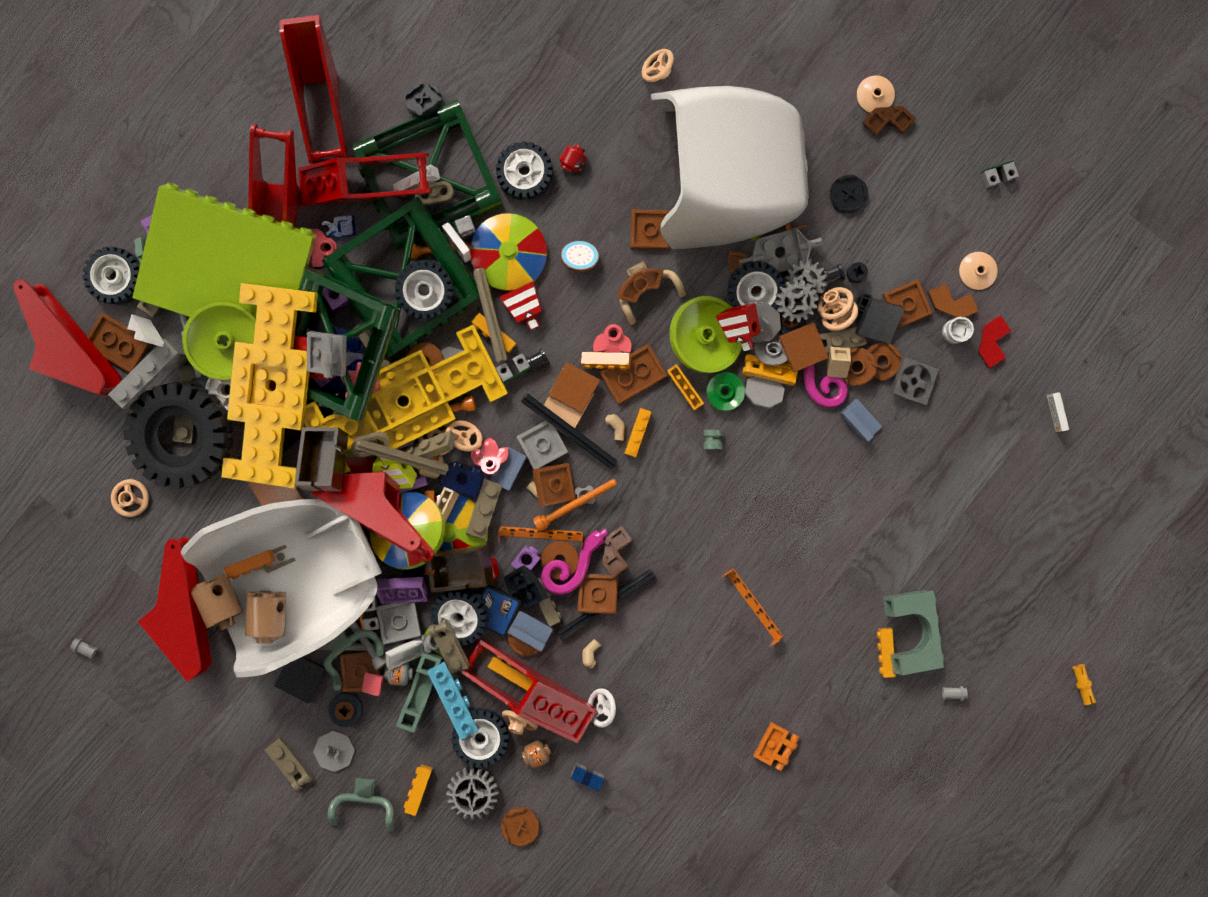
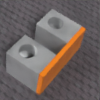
[360,597,380,630]

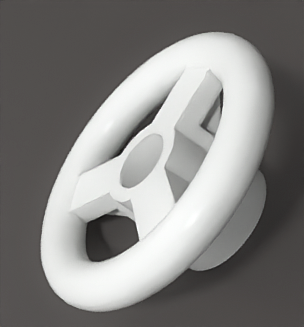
[588,688,616,728]

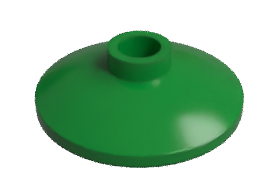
[707,372,745,411]

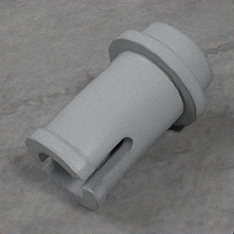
[70,638,98,659]
[942,686,968,701]

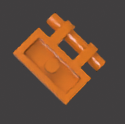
[753,722,800,771]

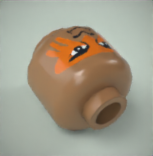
[522,740,552,769]

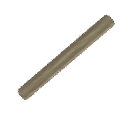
[473,268,507,362]
[355,439,448,475]

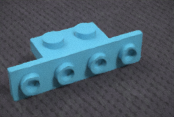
[427,662,478,739]

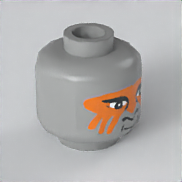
[384,662,414,686]

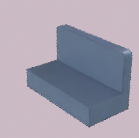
[840,399,882,442]
[490,447,527,491]
[507,611,553,651]

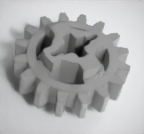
[785,259,828,299]
[775,279,818,322]

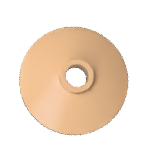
[857,76,895,113]
[959,252,998,290]

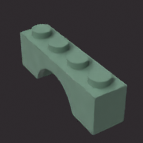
[396,651,443,733]

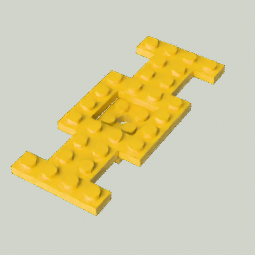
[221,283,318,488]
[304,325,508,474]

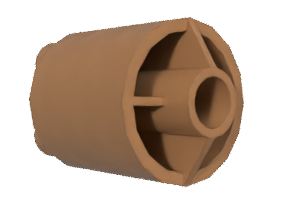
[191,573,244,631]
[245,591,287,644]

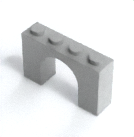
[108,339,188,409]

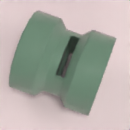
[704,430,723,449]

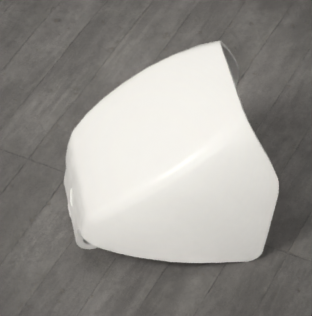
[651,86,809,249]
[181,499,382,677]

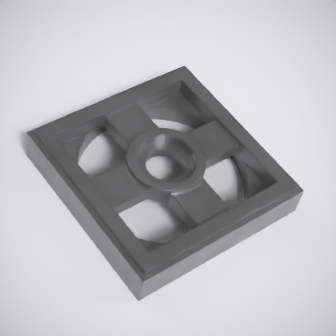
[890,357,939,406]

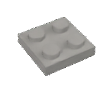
[516,421,568,469]
[376,602,422,646]

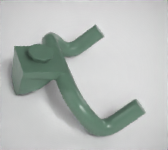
[324,630,384,691]
[328,778,394,832]

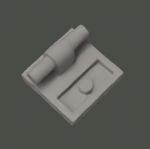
[307,331,347,378]

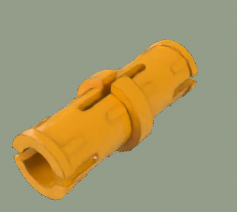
[1072,664,1096,705]

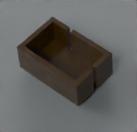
[294,427,349,492]
[427,544,494,593]

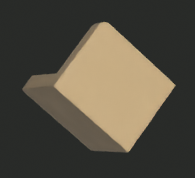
[827,347,851,378]

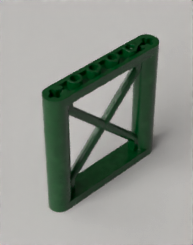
[352,99,503,250]
[321,197,480,358]
[293,268,400,421]

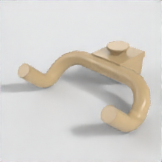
[619,261,686,325]

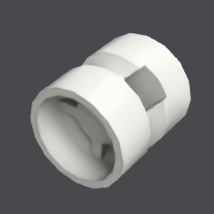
[942,317,974,344]

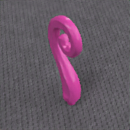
[803,364,848,408]
[541,528,609,595]

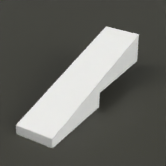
[127,314,164,347]

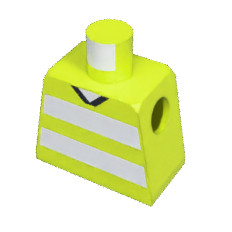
[372,456,417,489]

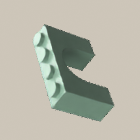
[883,590,944,675]

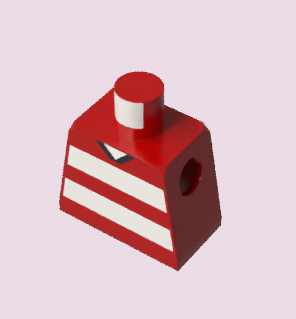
[500,281,542,331]
[715,302,761,351]

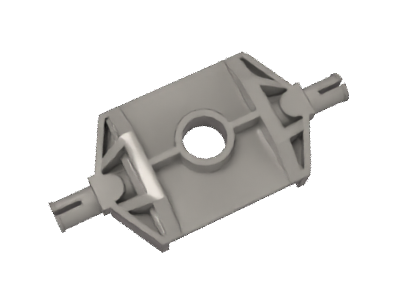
[739,228,823,272]

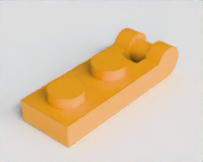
[742,354,798,386]

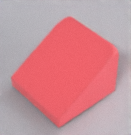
[362,672,384,696]

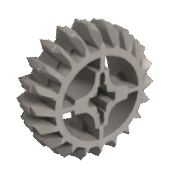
[446,766,499,820]

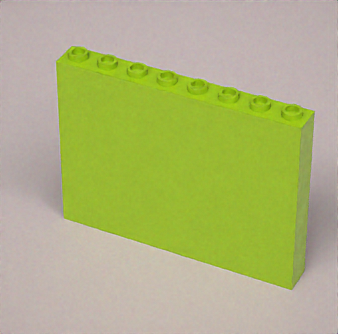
[133,182,317,318]

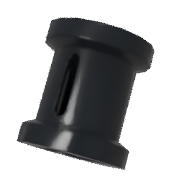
[822,264,845,286]
[525,348,550,372]

